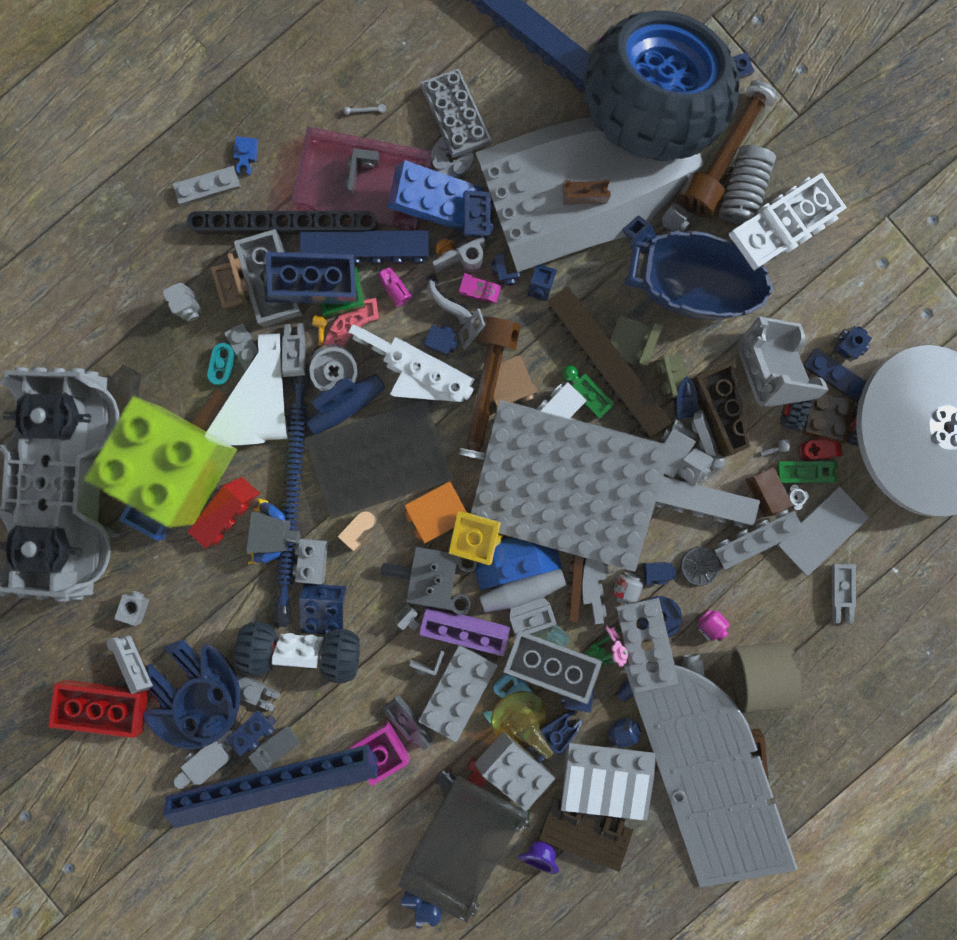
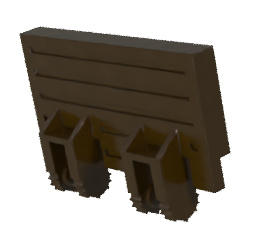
[538,797,633,872]

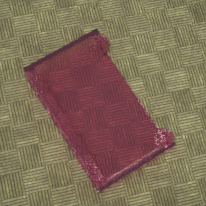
[292,126,433,231]

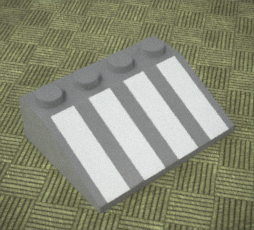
[561,743,655,820]

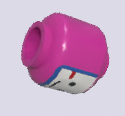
[697,609,729,642]

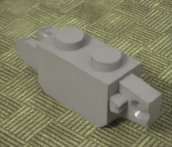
[174,729,235,789]

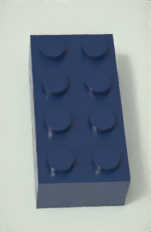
[263,252,356,304]

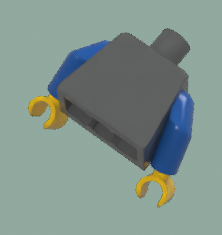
[246,498,300,564]

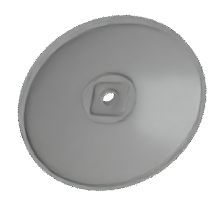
[856,345,957,517]

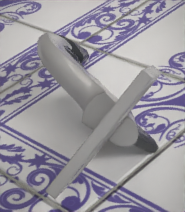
[426,274,485,350]

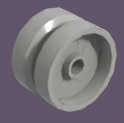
[309,344,357,392]

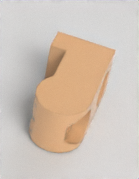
[338,511,376,551]

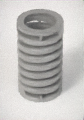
[718,145,776,226]

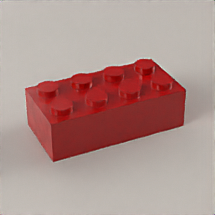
[48,679,148,738]

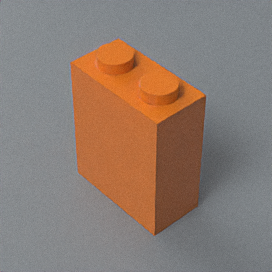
[403,481,467,543]

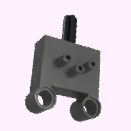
[381,546,477,614]

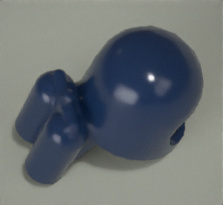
[401,891,442,929]

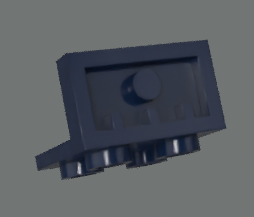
[463,190,493,240]
[299,583,346,634]

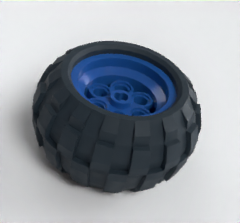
[584,10,740,161]

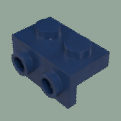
[226,711,277,756]

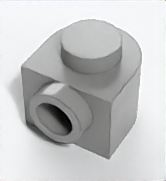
[662,203,692,232]

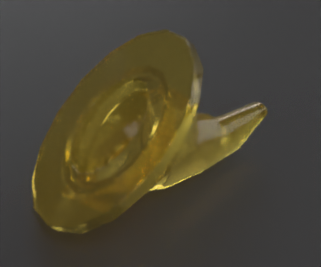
[491,691,553,759]

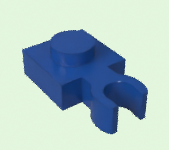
[234,137,258,176]

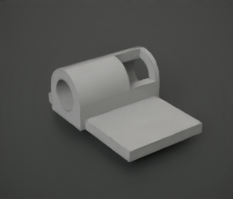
[433,237,485,273]

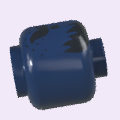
[607,717,641,749]

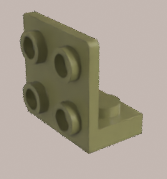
[610,315,662,369]
[654,353,687,401]

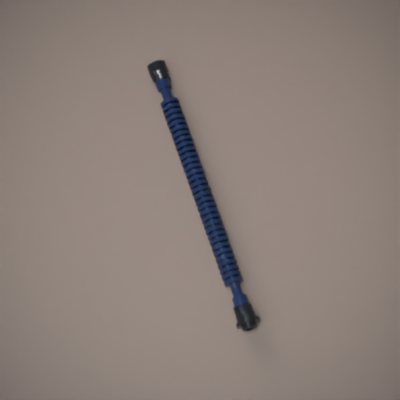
[270,367,310,627]

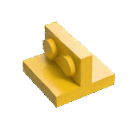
[449,511,502,565]

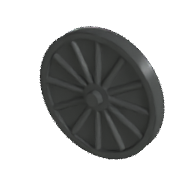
[681,547,720,586]

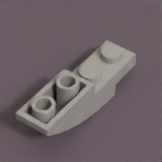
[581,557,609,624]

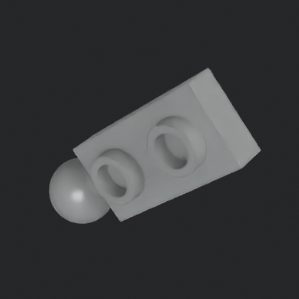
[691,410,725,470]

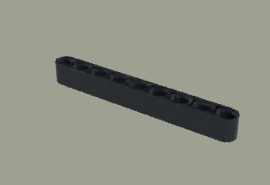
[187,211,378,234]

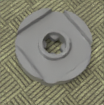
[431,137,473,179]

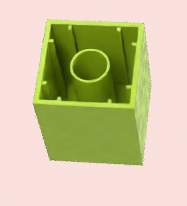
[84,397,237,527]

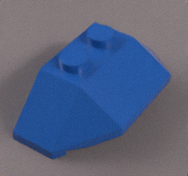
[475,537,562,591]

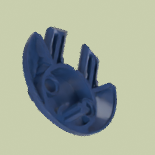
[143,640,240,749]

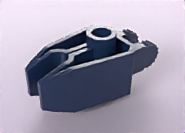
[527,710,583,763]

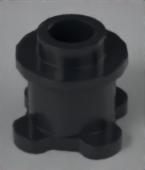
[435,768,463,798]

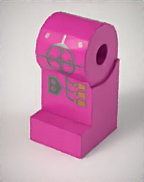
[459,273,501,304]

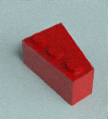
[187,477,261,549]

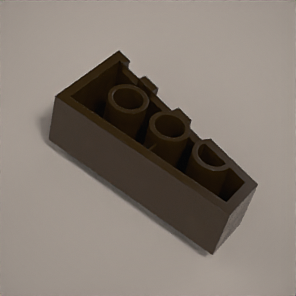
[691,360,750,457]

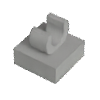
[394,603,420,631]

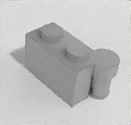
[660,419,697,478]

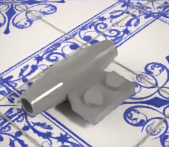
[480,569,566,637]

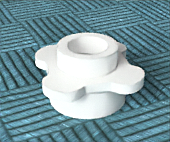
[787,485,809,510]

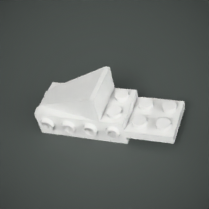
[729,173,847,270]
[349,324,475,402]

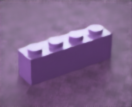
[419,606,510,656]

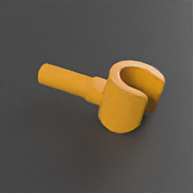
[312,315,327,346]

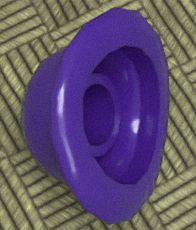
[518,841,559,874]

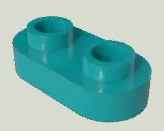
[207,343,235,386]

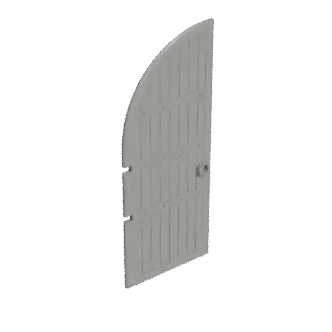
[624,662,798,888]

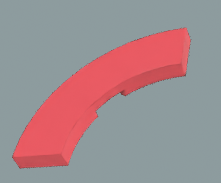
[323,298,379,369]

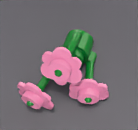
[586,624,628,666]

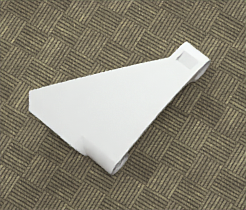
[207,333,288,446]

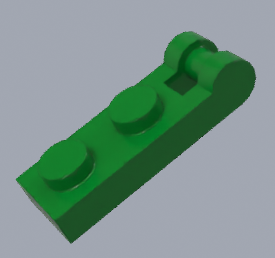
[777,461,838,483]

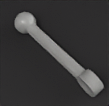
[343,104,386,115]

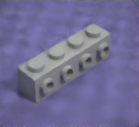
[714,510,805,569]

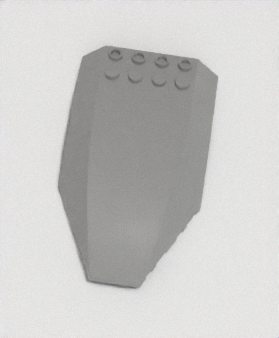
[476,117,704,272]

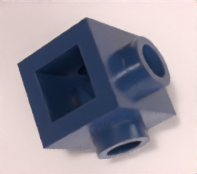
[833,326,872,362]

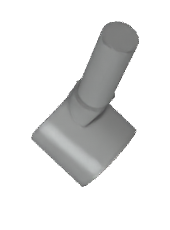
[760,440,790,457]

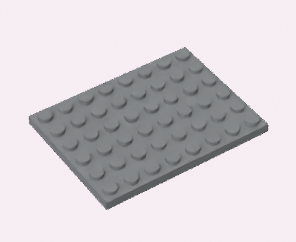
[471,400,672,572]

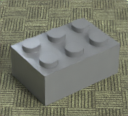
[474,731,555,811]

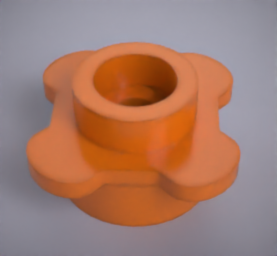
[435,238,457,258]

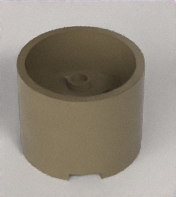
[731,642,802,713]

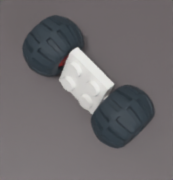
[234,621,360,684]

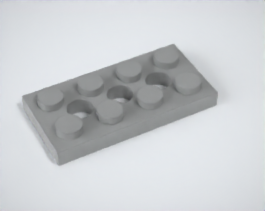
[617,598,679,693]

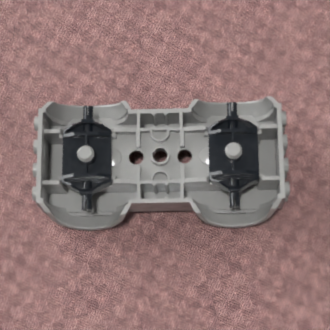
[0,367,119,601]

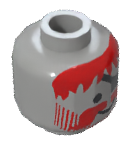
[612,572,643,605]

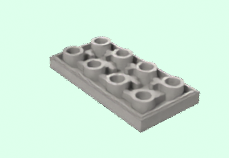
[420,69,492,158]
[776,487,869,576]

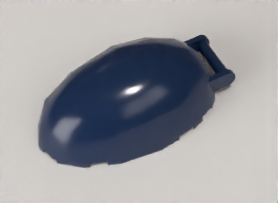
[625,231,774,321]

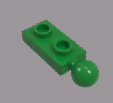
[561,365,615,419]

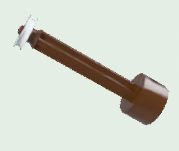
[678,80,778,218]
[459,316,521,460]

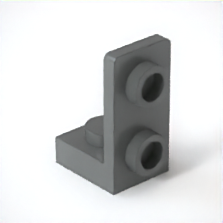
[345,148,381,196]
[248,726,300,772]

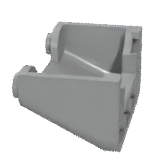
[738,316,828,407]

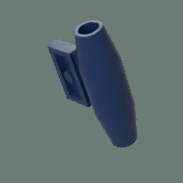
[306,374,386,435]

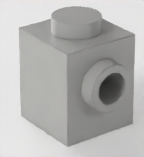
[677,448,714,486]

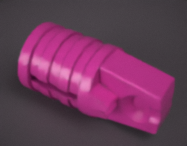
[378,268,412,307]

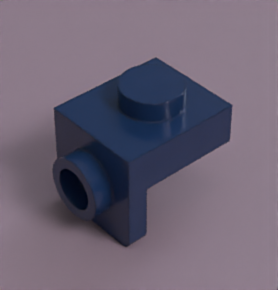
[491,254,520,286]

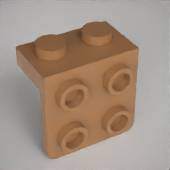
[211,253,250,310]
[493,356,538,409]

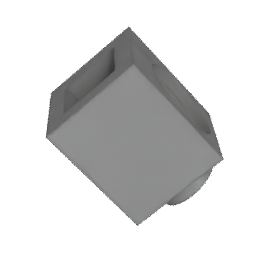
[114,591,150,626]

